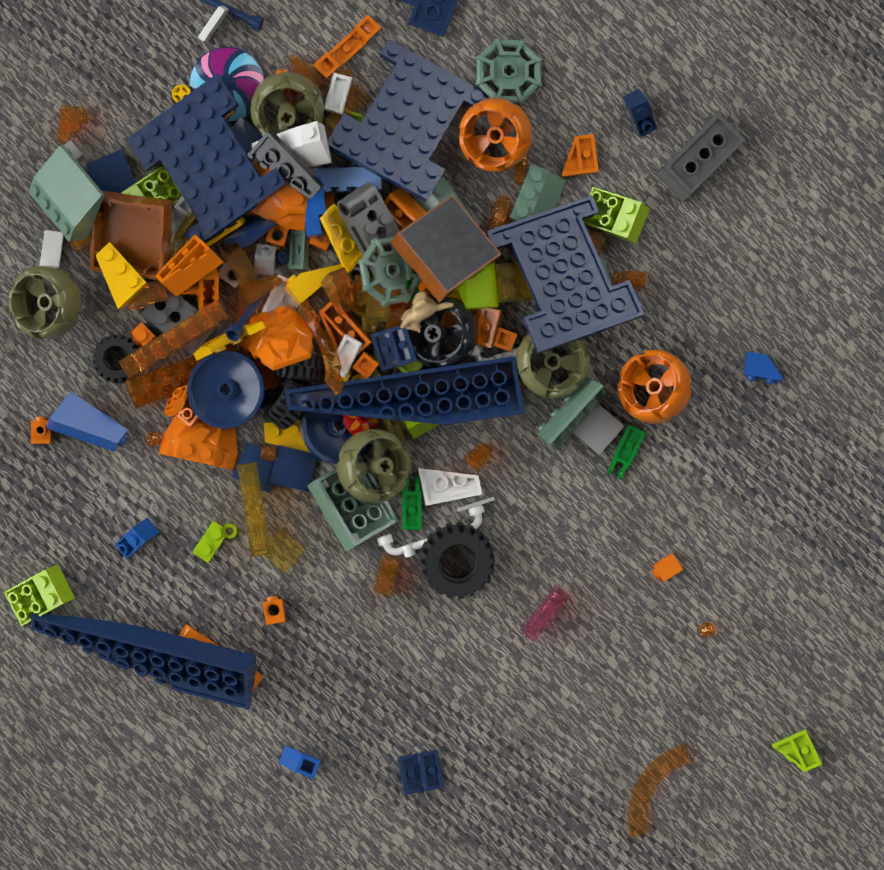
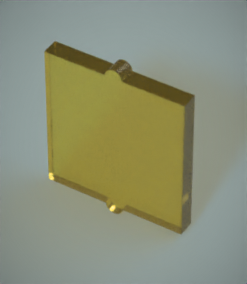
[260,527,306,573]

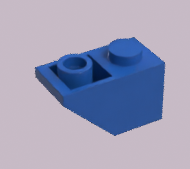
[742,352,783,385]
[115,517,159,559]
[279,745,321,779]

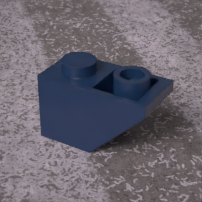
[622,89,658,137]

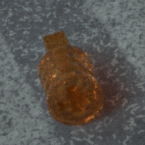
[488,195,511,229]
[611,269,646,288]

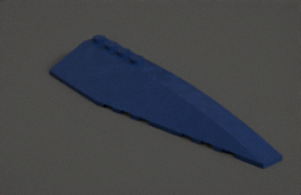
[285,356,524,425]
[30,614,256,710]

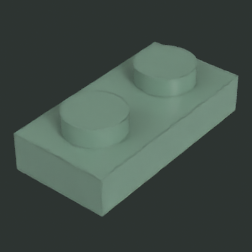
[288,231,310,270]

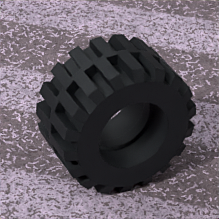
[92,334,142,384]
[273,354,324,383]
[264,378,305,430]

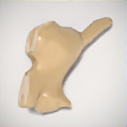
[400,292,454,333]

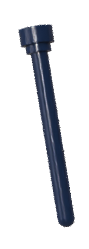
[201,0,264,32]
[226,280,274,342]

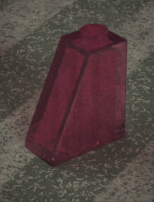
[520,584,570,642]

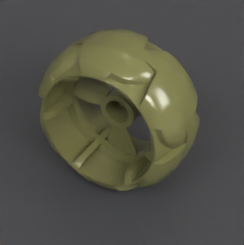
[250,71,324,136]
[8,265,82,339]
[516,333,590,398]
[337,429,411,503]

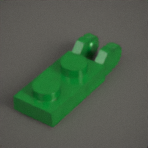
[606,424,646,480]
[402,476,422,530]

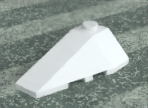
[251,121,332,167]

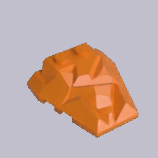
[250,160,313,231]
[240,305,316,370]
[159,397,238,470]

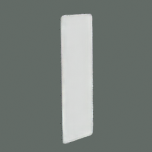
[457,497,495,512]

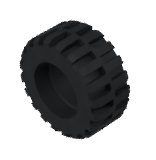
[420,522,495,599]

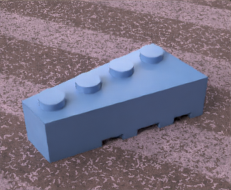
[312,166,382,194]

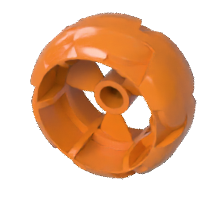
[459,98,532,172]
[617,349,692,424]

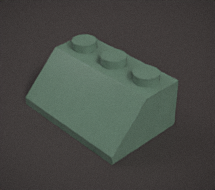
[509,164,566,222]

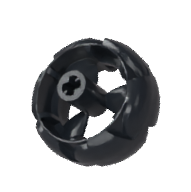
[408,296,479,368]

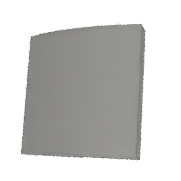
[573,404,624,455]

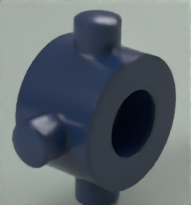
[276,250,289,266]

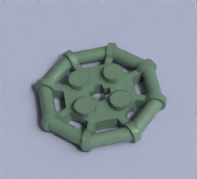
[475,38,543,105]
[358,235,422,307]

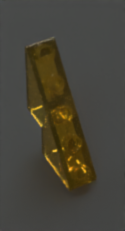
[237,462,271,557]

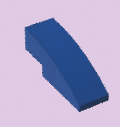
[305,176,326,239]

